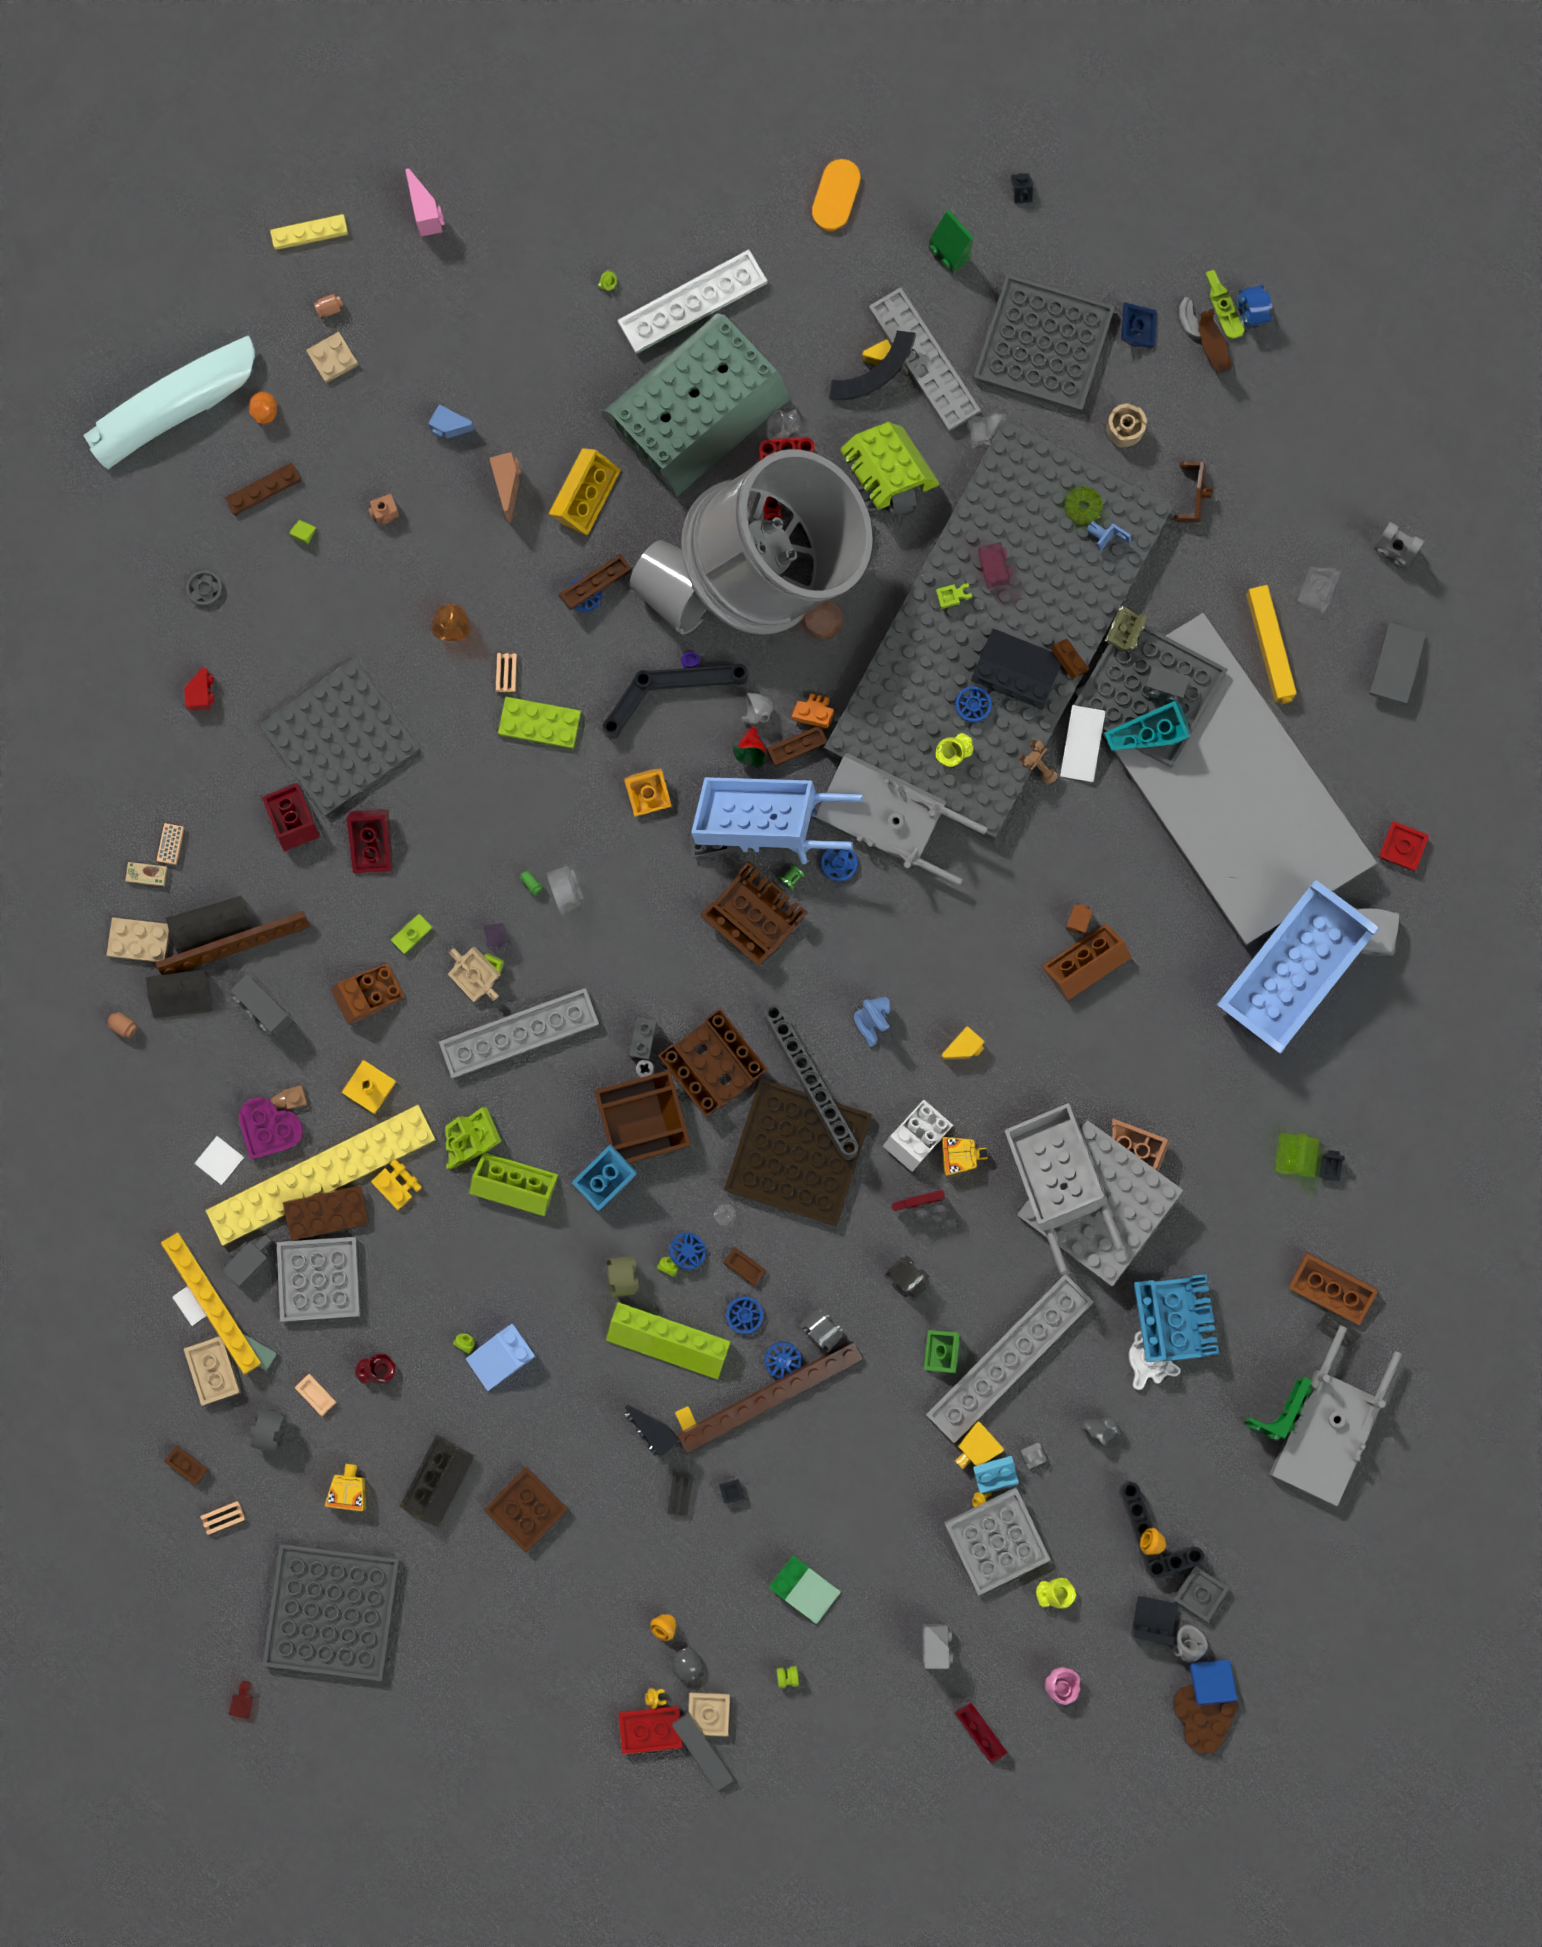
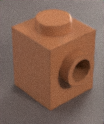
[369,494,400,524]

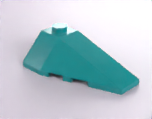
[1104,701,1191,751]

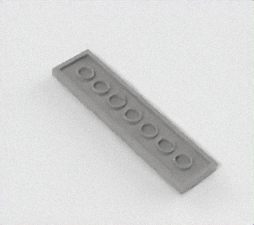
[439,988,599,1079]

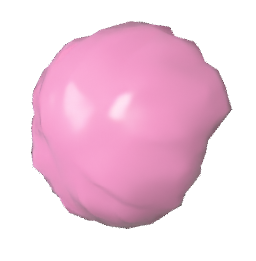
[1045,1667,1080,1705]

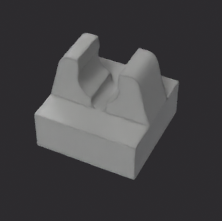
[1020,1442,1047,1469]

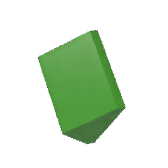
[924,1330,960,1373]

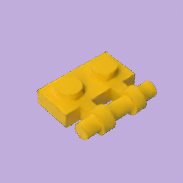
[371,1159,422,1211]

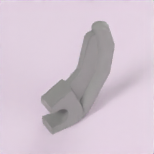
[1179,297,1201,340]

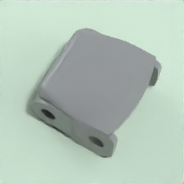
[1354,908,1399,956]

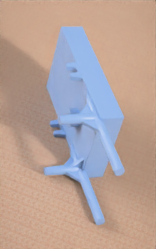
[691,777,863,864]

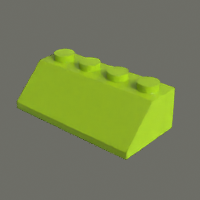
[469,1153,558,1216]

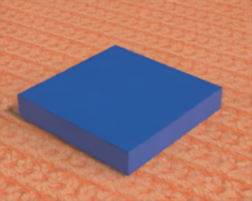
[1189,1660,1237,1705]

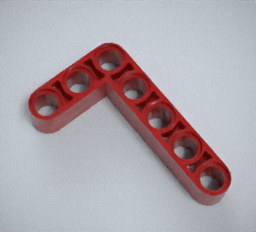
[760,437,815,526]

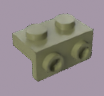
[1105,606,1147,652]

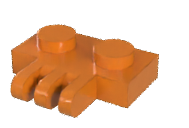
[791,693,835,729]

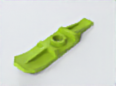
[1205,270,1245,339]

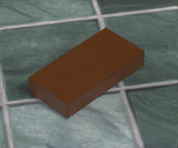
[723,1247,766,1287]

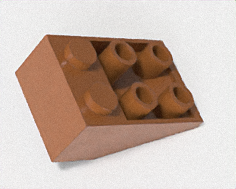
[331,963,405,1025]

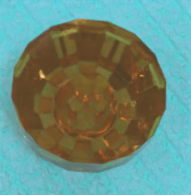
[805,601,843,639]
[432,603,470,642]

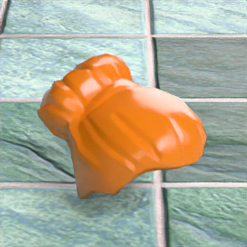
[249,392,277,424]

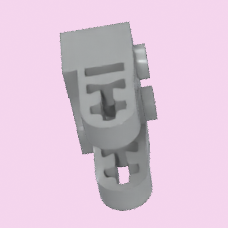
[1374,522,1424,567]

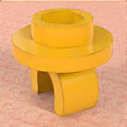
[972,1492,992,1508]
[645,1688,666,1709]

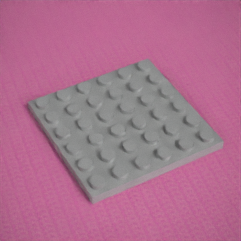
[1017,1120,1184,1286]

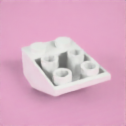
[883,1100,953,1172]

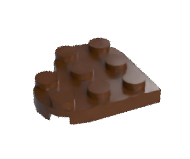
[1173,1684,1239,1753]

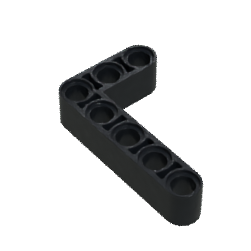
[1120,1481,1204,1578]

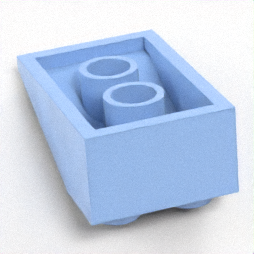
[465,1323,537,1391]

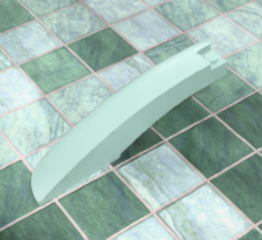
[83,336,255,469]

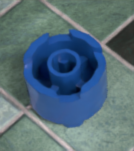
[1235,284,1273,327]

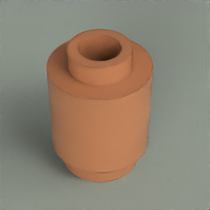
[314,293,344,318]
[107,1011,138,1039]

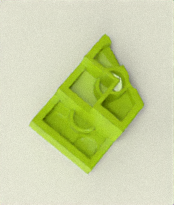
[445,1107,501,1169]

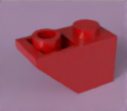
[184,667,214,711]

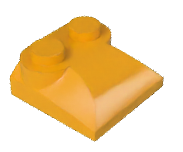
[624,769,672,816]

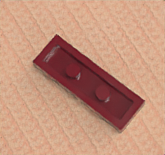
[955,1702,1007,1763]

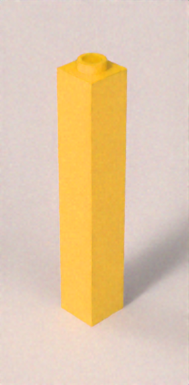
[1246,585,1297,704]

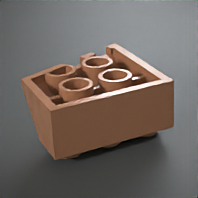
[1112,1119,1170,1172]

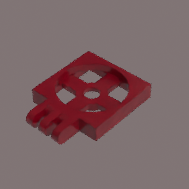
[891,1190,945,1211]

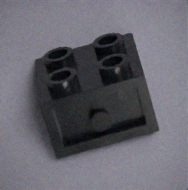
[1131,1596,1177,1646]

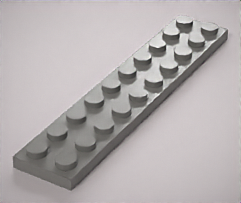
[926,1274,1093,1443]

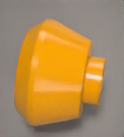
[1140,1528,1166,1555]
[650,1614,676,1641]

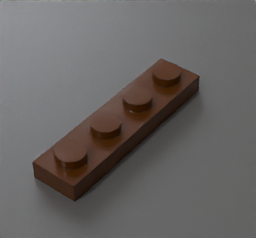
[225,462,302,516]
[559,554,632,611]

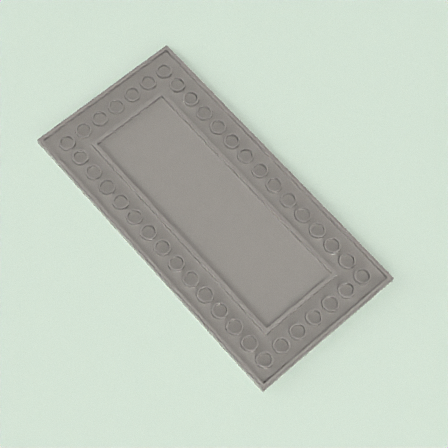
[1074,613,1377,946]

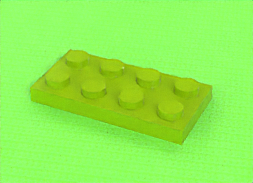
[498,697,581,749]

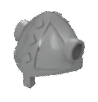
[741,693,773,724]
[1173,1625,1208,1662]

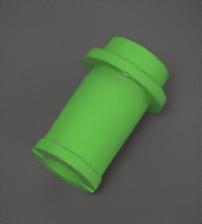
[519,870,543,895]

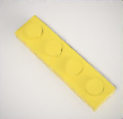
[270,214,348,250]

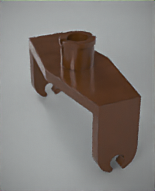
[1197,309,1233,374]
[1174,461,1213,523]

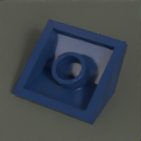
[1121,302,1157,348]

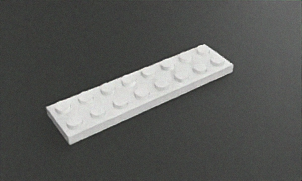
[617,250,767,354]

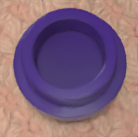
[681,651,700,668]

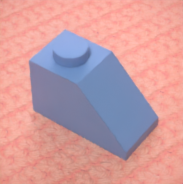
[428,405,474,438]

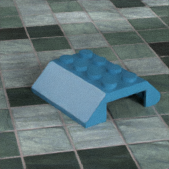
[1134,1274,1219,1362]

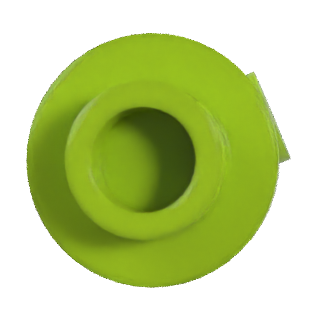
[597,270,617,290]
[656,1257,679,1277]
[452,1333,475,1355]

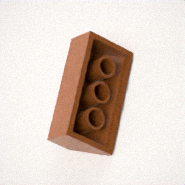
[1042,923,1132,1000]

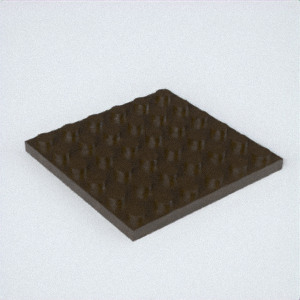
[724,1078,872,1227]

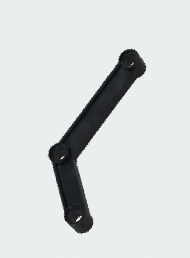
[603,663,748,739]

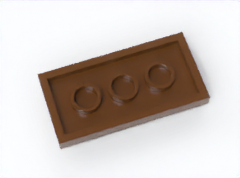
[283,1185,369,1241]

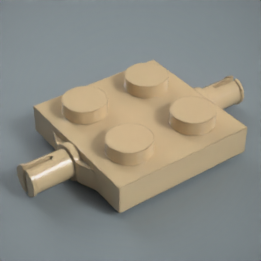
[448,947,501,1002]

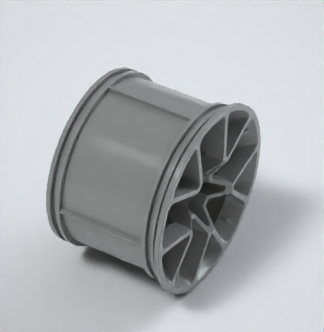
[681,449,872,634]

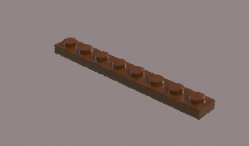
[156,911,310,978]

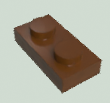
[1050,638,1089,680]
[164,1445,209,1485]

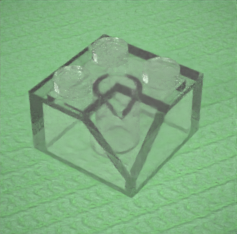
[546,866,584,916]

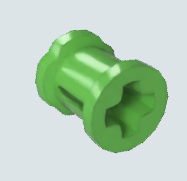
[779,864,805,890]

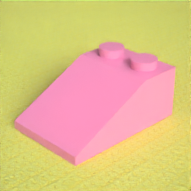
[405,169,445,237]

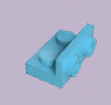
[973,1456,1019,1494]

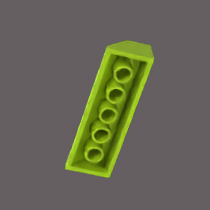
[606,1302,731,1380]

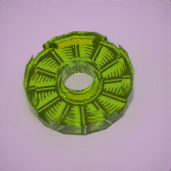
[1064,486,1103,525]

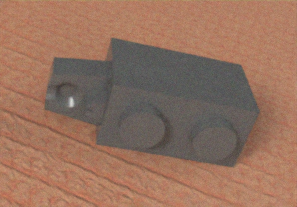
[223,1235,273,1287]

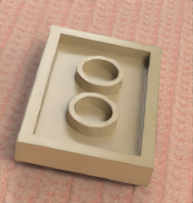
[106,918,171,962]
[184,1337,241,1406]

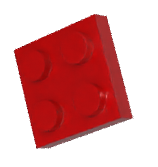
[1378,821,1429,872]

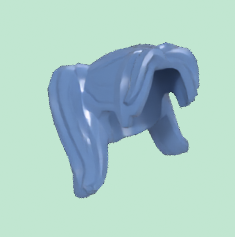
[854,997,891,1047]

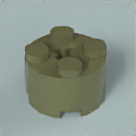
[606,1256,639,1298]

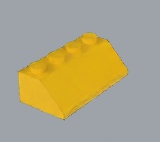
[549,448,621,535]

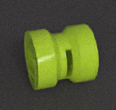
[777,1666,799,1689]

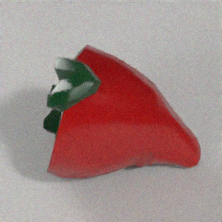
[733,727,766,768]

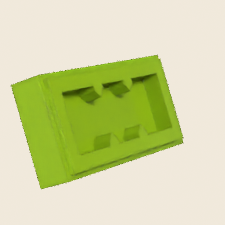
[391,914,433,955]

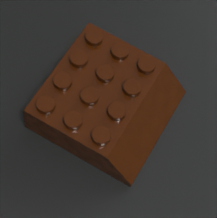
[594,1070,691,1165]

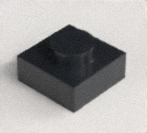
[719,1479,744,1504]

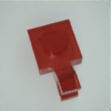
[229,1680,254,1719]

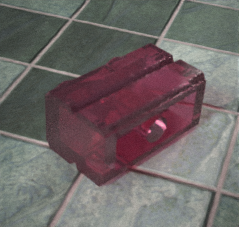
[978,542,1013,588]

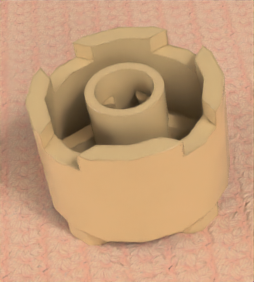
[1106,403,1147,448]

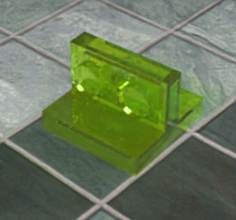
[1274,1132,1320,1178]

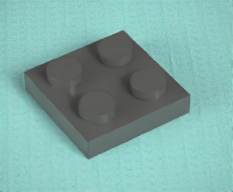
[1173,1566,1229,1622]

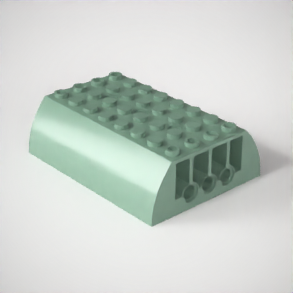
[602,314,790,497]

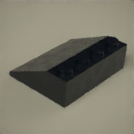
[971,628,1061,710]

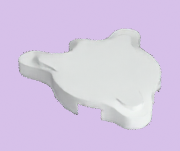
[1129,1331,1180,1390]

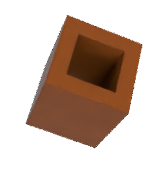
[1065,903,1093,936]

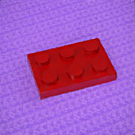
[618,1706,683,1754]

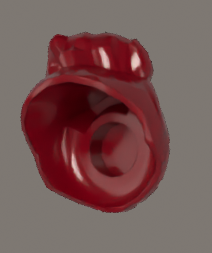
[355,1354,396,1383]

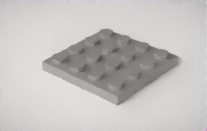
[277,1237,360,1322]
[944,1488,1050,1596]

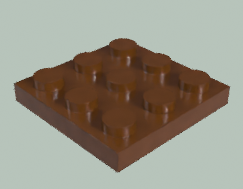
[484,1466,569,1552]

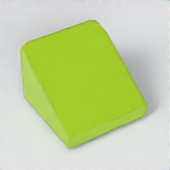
[289,520,316,545]

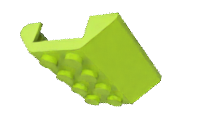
[840,422,940,509]

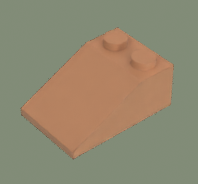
[489,452,521,523]

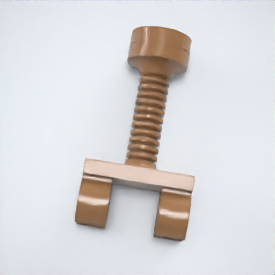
[1018,739,1057,784]

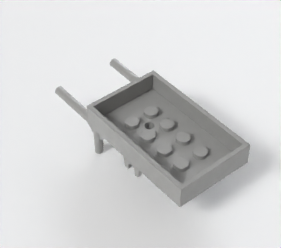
[816,753,988,886]
[1004,1103,1124,1275]
[1269,1326,1402,1506]

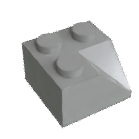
[923,1624,953,1669]

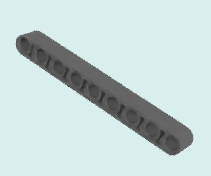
[764,1004,858,1160]

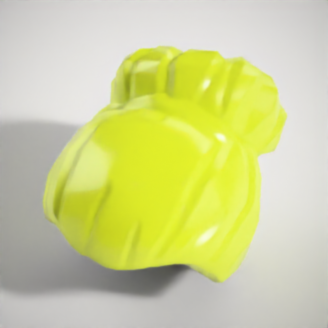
[936,733,974,767]
[1036,1578,1076,1608]

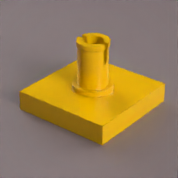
[341,1060,397,1114]

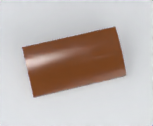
[1288,1251,1378,1325]

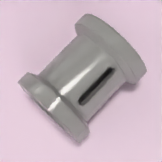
[636,1060,654,1078]

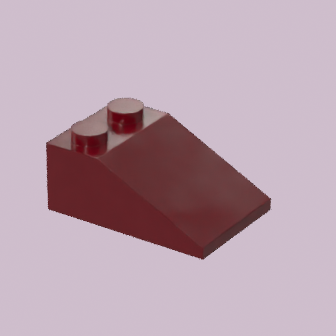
[262,783,320,852]
[346,809,392,873]

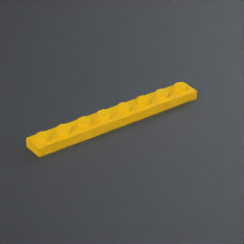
[161,1233,261,1375]

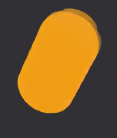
[812,159,860,231]

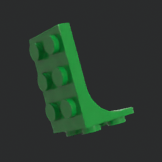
[1243,1377,1312,1440]

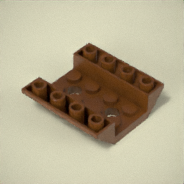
[658,1008,768,1117]

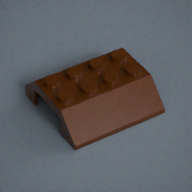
[700,862,807,967]

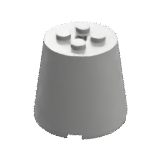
[630,540,710,634]

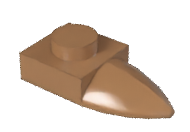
[271,1085,308,1110]

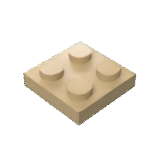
[306,331,358,383]
[689,1692,730,1736]

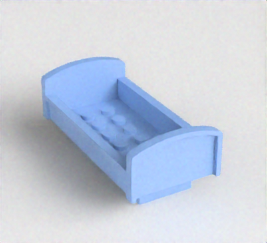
[1216,880,1379,1054]

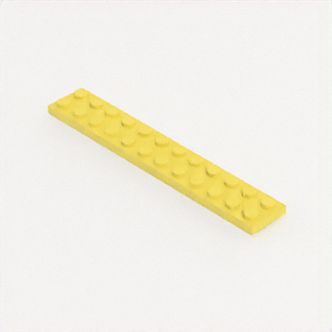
[206,1105,436,1246]

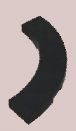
[829,330,916,400]

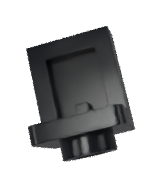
[1011,173,1033,204]
[1319,1150,1345,1181]

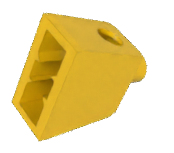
[955,1421,1005,1469]

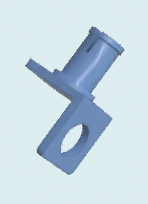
[1087,521,1131,551]

